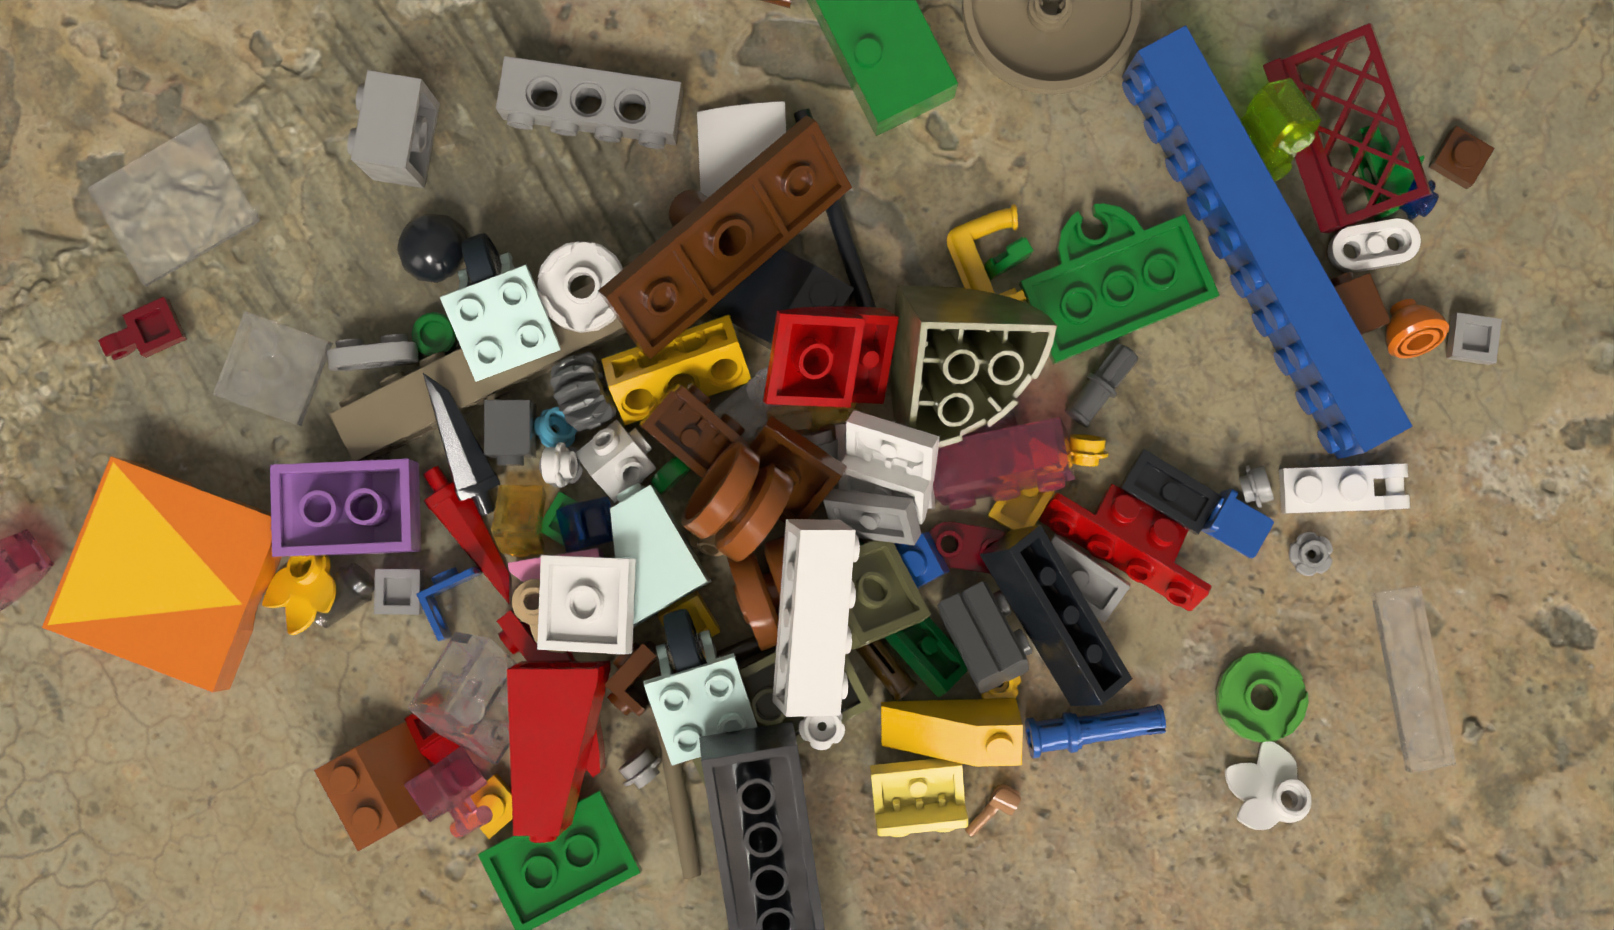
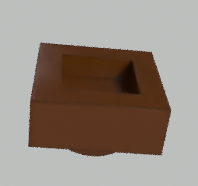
[1429,126,1495,189]

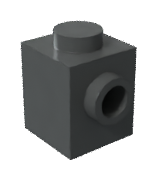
[484,400,537,466]

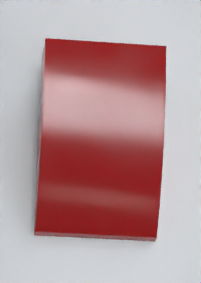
[763,306,899,408]

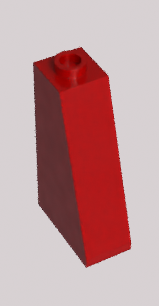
[507,661,611,843]

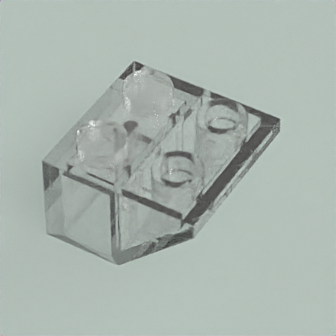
[407,632,517,765]

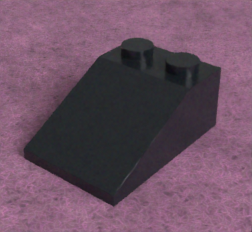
[707,249,854,350]

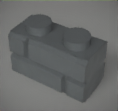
[937,581,1032,693]

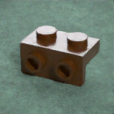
[639,383,750,479]
[605,641,658,716]

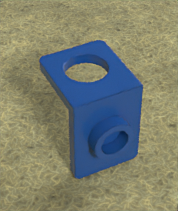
[1201,489,1274,558]
[416,567,482,641]

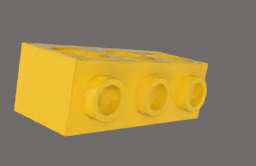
[601,315,752,425]

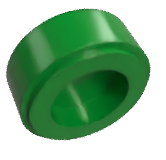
[411,312,458,357]
[651,456,691,495]

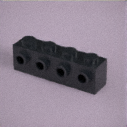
[980,525,1133,706]

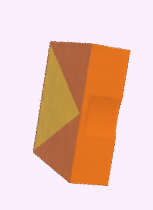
[42,456,282,692]

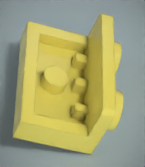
[870,758,968,837]

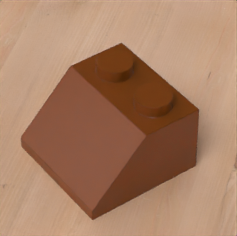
[314,721,450,851]

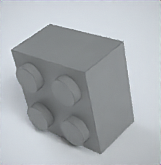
[347,70,440,189]

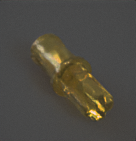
[766,403,856,432]

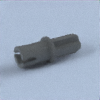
[1065,344,1138,428]

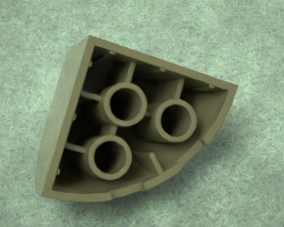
[891,285,1057,448]

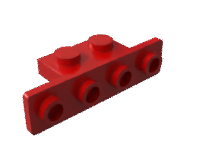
[1038,484,1212,611]

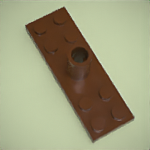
[598,115,852,360]

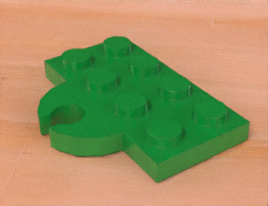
[1019,203,1220,365]

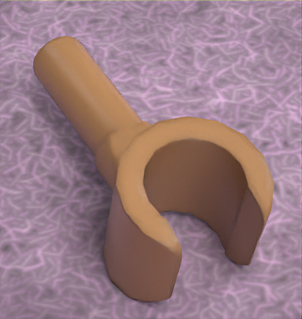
[965,784,1021,837]

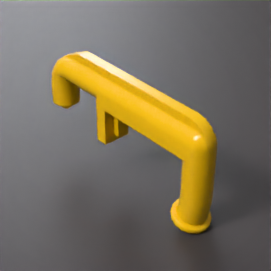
[946,204,1026,301]

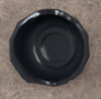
[397,214,467,283]

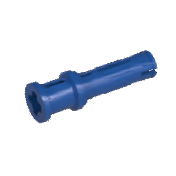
[1025,704,1166,759]

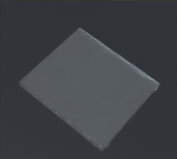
[88,122,260,287]

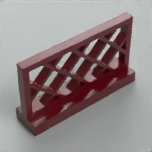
[1263,23,1432,234]

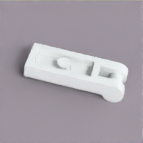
[1279,464,1410,514]

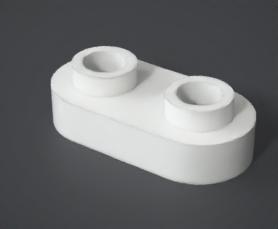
[1327,218,1421,273]

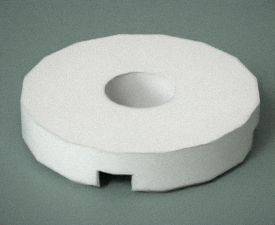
[537,241,623,333]

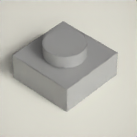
[1446,313,1502,365]
[374,569,424,615]

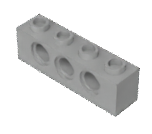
[496,56,684,149]

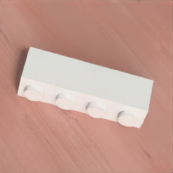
[772,519,860,717]

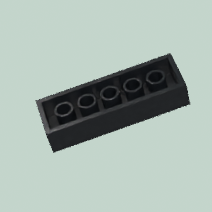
[699,722,825,930]

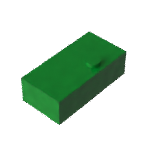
[807,0,958,136]

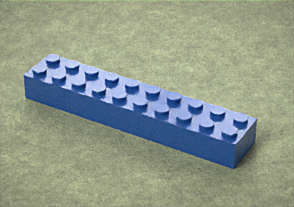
[1122,25,1413,459]

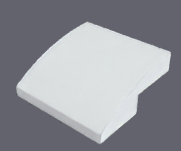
[697,101,786,197]
[839,410,939,525]

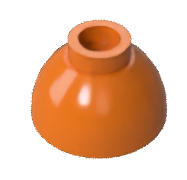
[1385,299,1449,358]

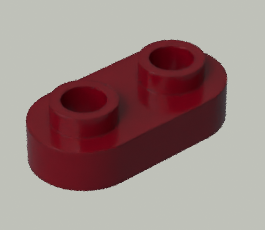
[929,522,1007,574]

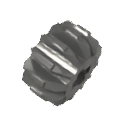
[550,352,617,431]

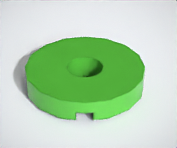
[1215,652,1309,742]

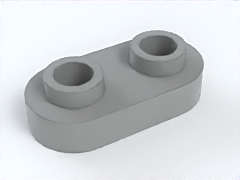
[327,334,419,371]

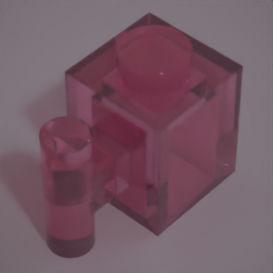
[404,746,493,838]

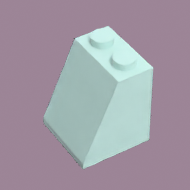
[610,483,712,627]

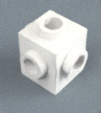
[576,420,657,503]

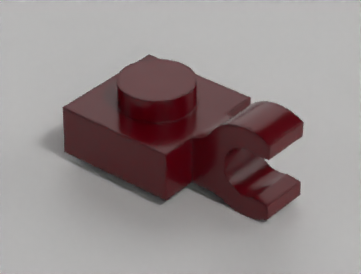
[98,297,187,361]

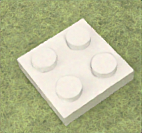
[537,555,636,654]

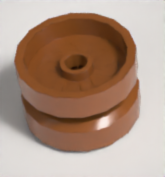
[681,441,794,562]
[727,535,785,651]

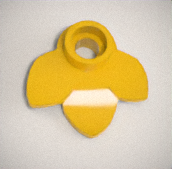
[262,555,336,635]

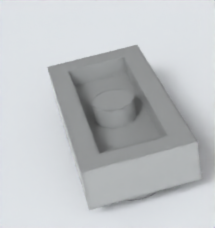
[824,489,921,546]
[1050,533,1131,623]

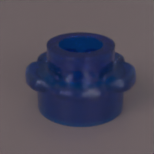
[1399,179,1439,220]

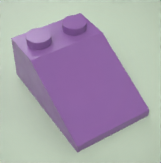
[270,459,421,557]

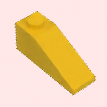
[881,698,1023,767]

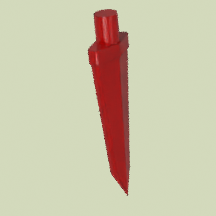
[423,466,509,604]

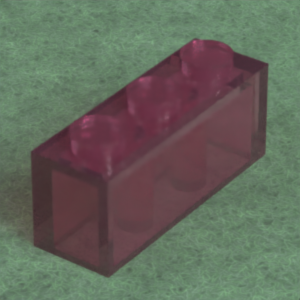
[933,417,1076,510]

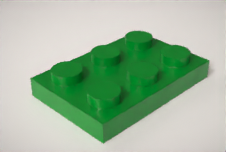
[477,789,642,930]

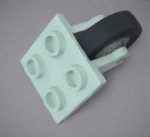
[440,233,561,382]
[643,609,758,766]

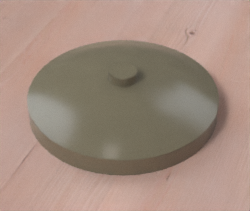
[962,0,1141,95]

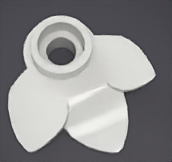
[1225,741,1311,830]

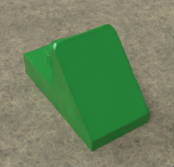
[1348,126,1425,222]

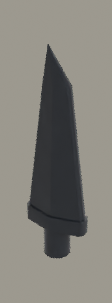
[423,373,501,515]

